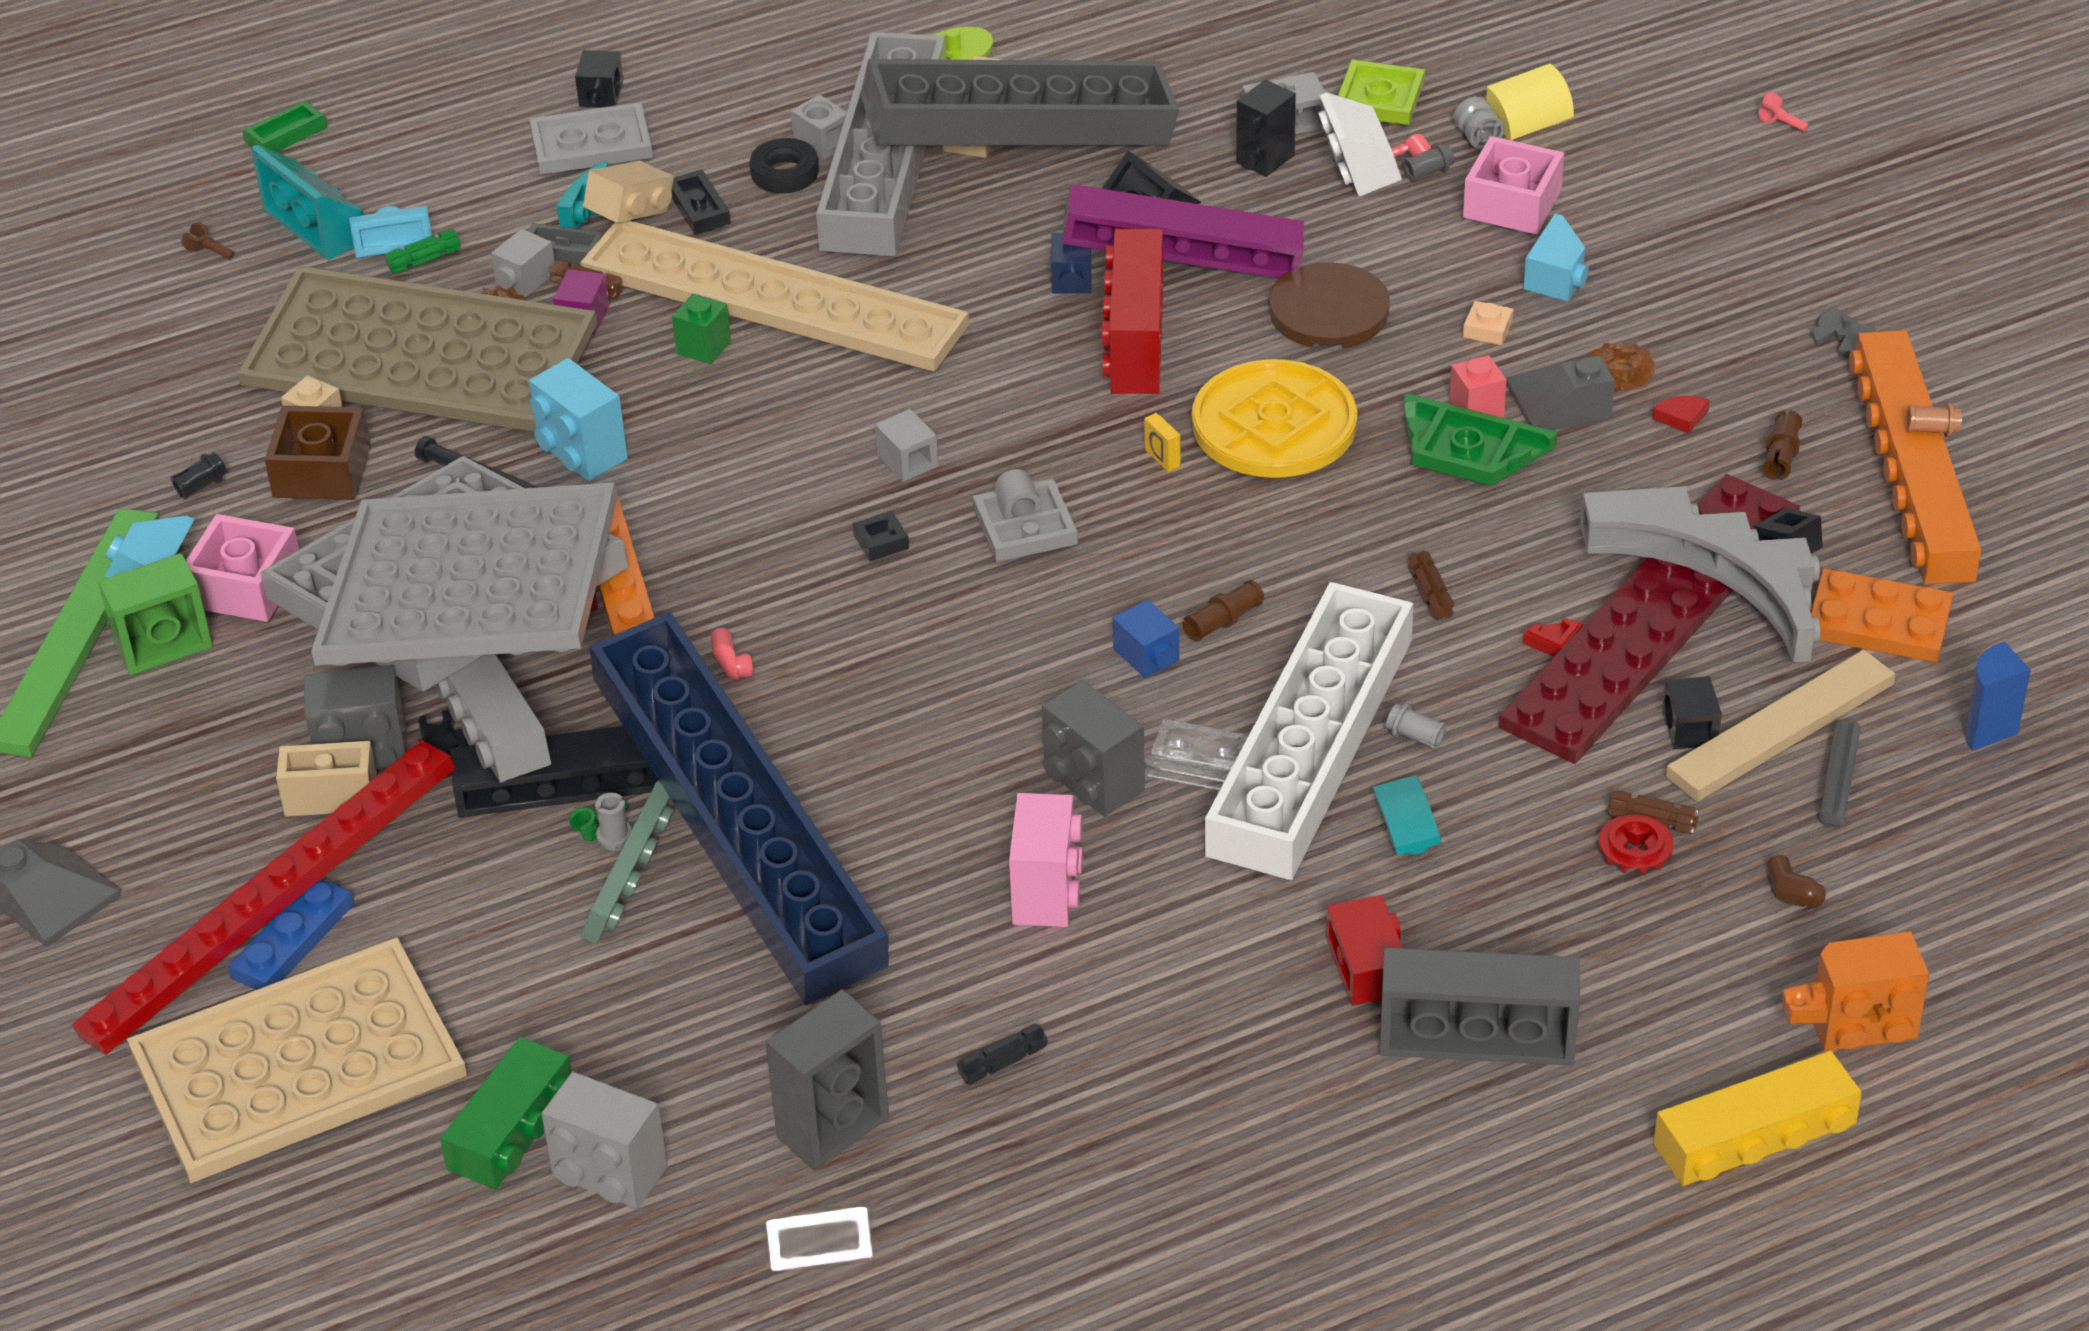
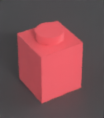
[1449,355,1507,418]

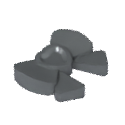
[1812,308,1876,357]

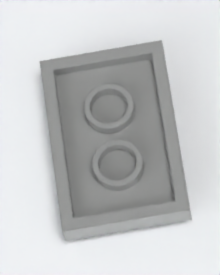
[529,102,653,175]

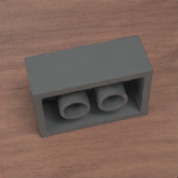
[765,990,889,1171]

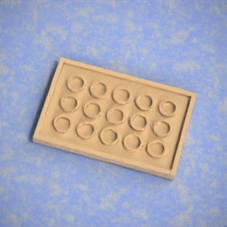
[127,937,467,1184]

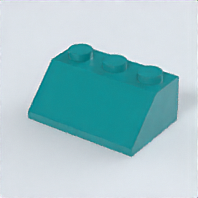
[251,145,364,261]

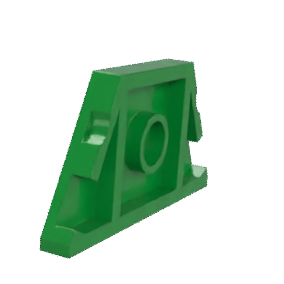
[1404,393,1557,486]

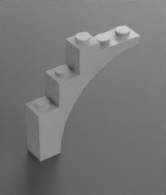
[1580,486,1820,662]

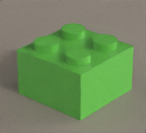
[98,553,213,676]

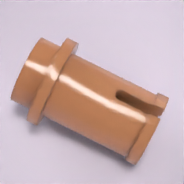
[1906,403,1962,437]

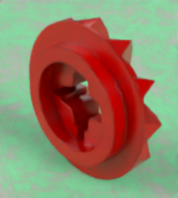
[1599,814,1674,875]

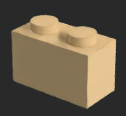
[583,160,674,223]
[276,741,377,817]

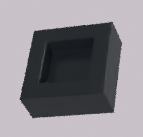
[853,511,909,561]

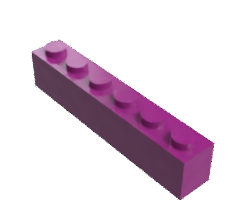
[1062,184,1304,278]

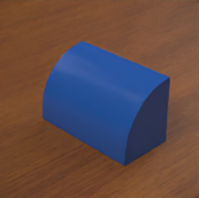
[1965,642,2030,751]

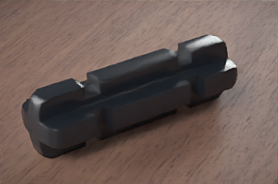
[957,1024,1048,1085]

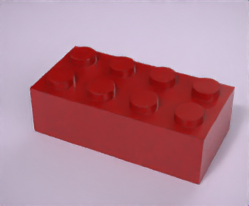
[1102,229,1163,394]

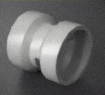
[1454,96,1504,149]

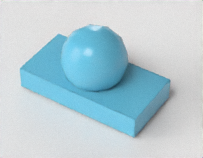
[349,205,432,258]

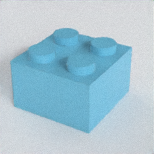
[529,358,628,482]

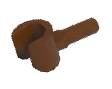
[181,222,235,260]

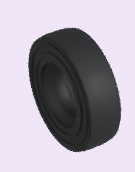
[750,138,819,194]

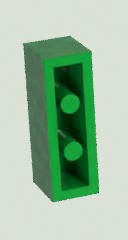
[440,1037,572,1190]

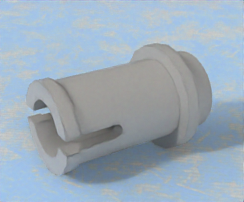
[1386,703,1446,750]
[595,793,632,851]

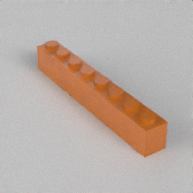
[1849,330,1981,585]

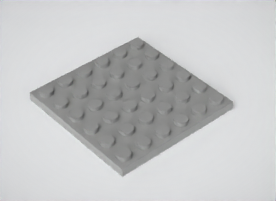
[311,482,617,666]

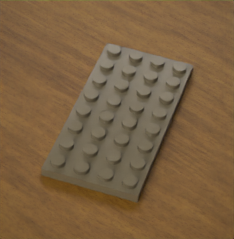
[238,266,597,432]

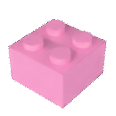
[1463,136,1564,235]
[186,514,299,622]
[1009,793,1083,927]

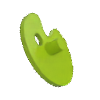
[933,26,993,60]

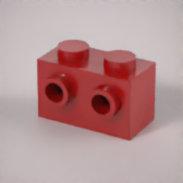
[1326,895,1409,1006]

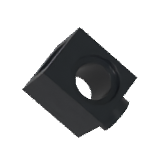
[575,50,623,108]
[1662,676,1722,750]

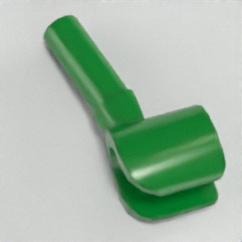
[569,798,629,842]

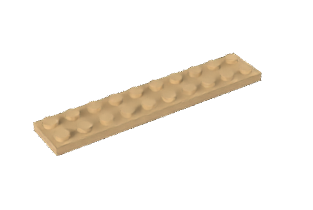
[580,220,969,372]

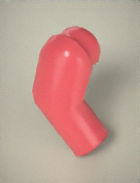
[711,628,753,681]

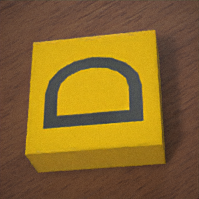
[1144,413,1181,472]

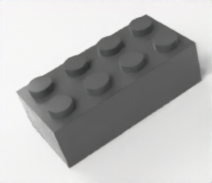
[1380,948,1580,1066]

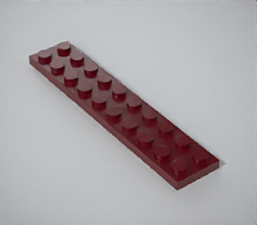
[1499,474,1800,764]

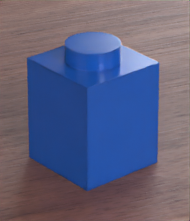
[1112,599,1180,678]

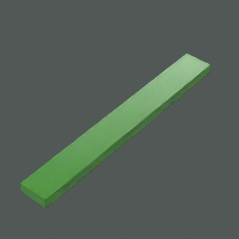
[0,508,160,757]

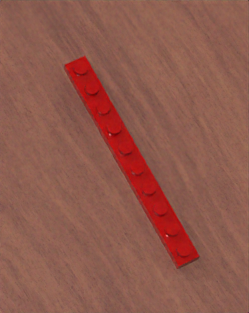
[72,740,455,1055]

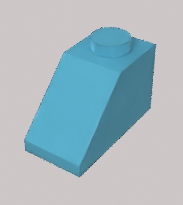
[1524,213,1589,302]
[105,515,195,578]

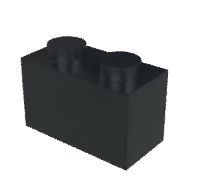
[1236,79,1296,177]

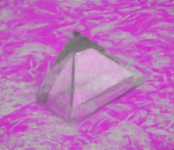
[766,1206,872,1271]

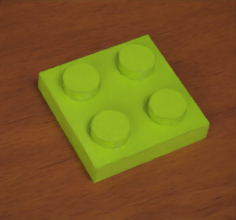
[1338,60,1425,125]

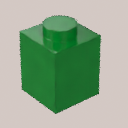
[672,293,731,365]

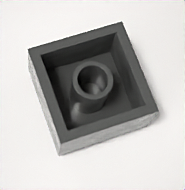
[304,665,407,769]
[1042,680,1145,817]

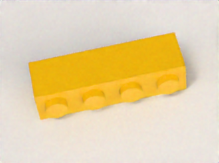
[1654,1051,1862,1187]

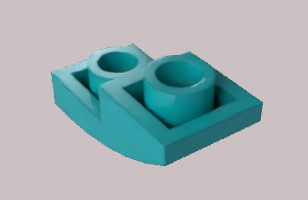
[557,162,608,229]
[1373,775,1442,856]

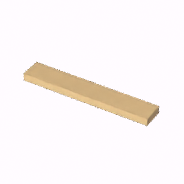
[1666,650,1896,802]

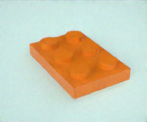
[1811,568,1954,663]

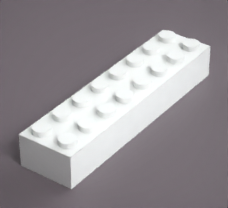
[1205,582,1413,880]

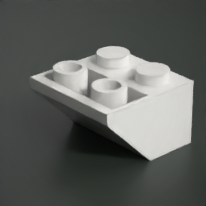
[1318,92,1402,197]

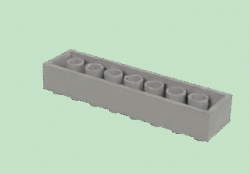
[816,32,946,256]

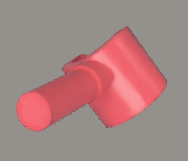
[1758,92,1809,132]
[1391,134,1431,157]

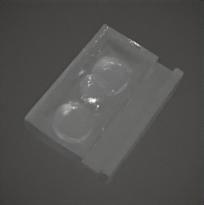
[1146,719,1249,790]

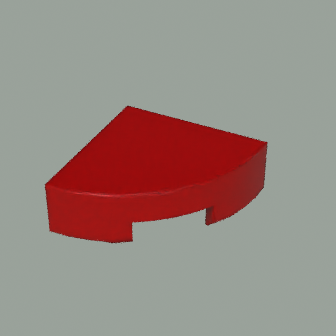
[1652,396,1710,433]
[1523,619,1584,657]

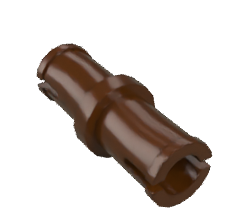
[1763,410,1802,480]
[1182,580,1264,642]

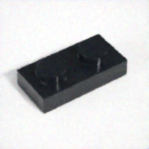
[671,169,731,234]

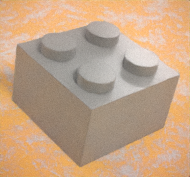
[542,1071,668,1209]

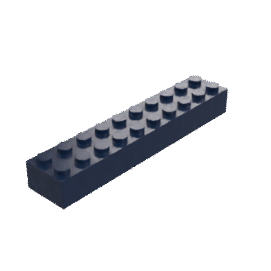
[590,611,889,1006]

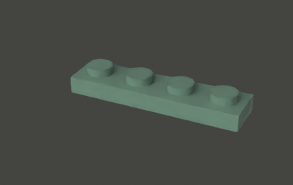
[580,781,674,944]

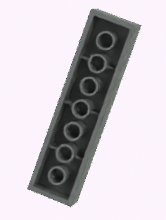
[860,59,1179,146]

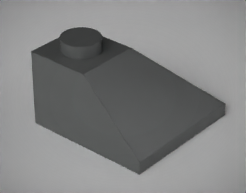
[1506,355,1615,431]
[0,839,121,947]

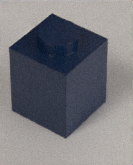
[1051,233,1092,294]

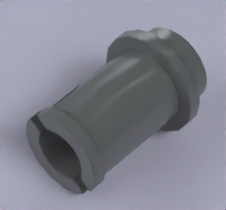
[1402,142,1454,182]

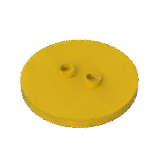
[1192,359,1357,478]

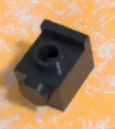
[1754,508,1823,554]

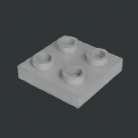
[973,469,1078,562]

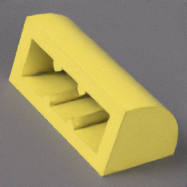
[1486,63,1574,140]

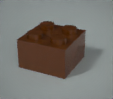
[265,406,370,500]

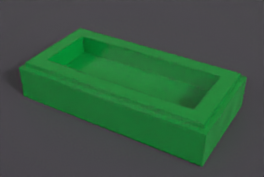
[242,101,328,152]

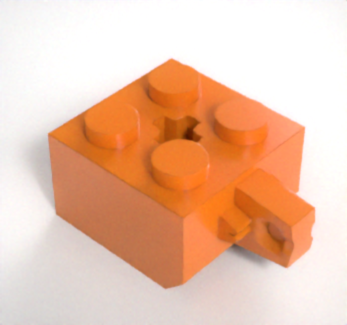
[1782,931,1929,1052]

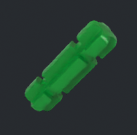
[385,229,460,274]

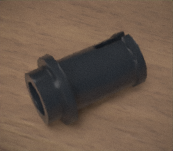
[170,452,227,500]

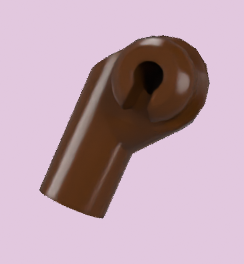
[1767,855,1826,908]

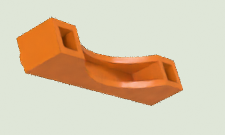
[598,491,655,636]

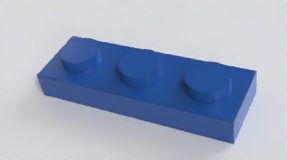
[228,879,354,990]

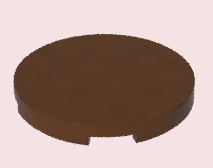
[1270,262,1390,348]

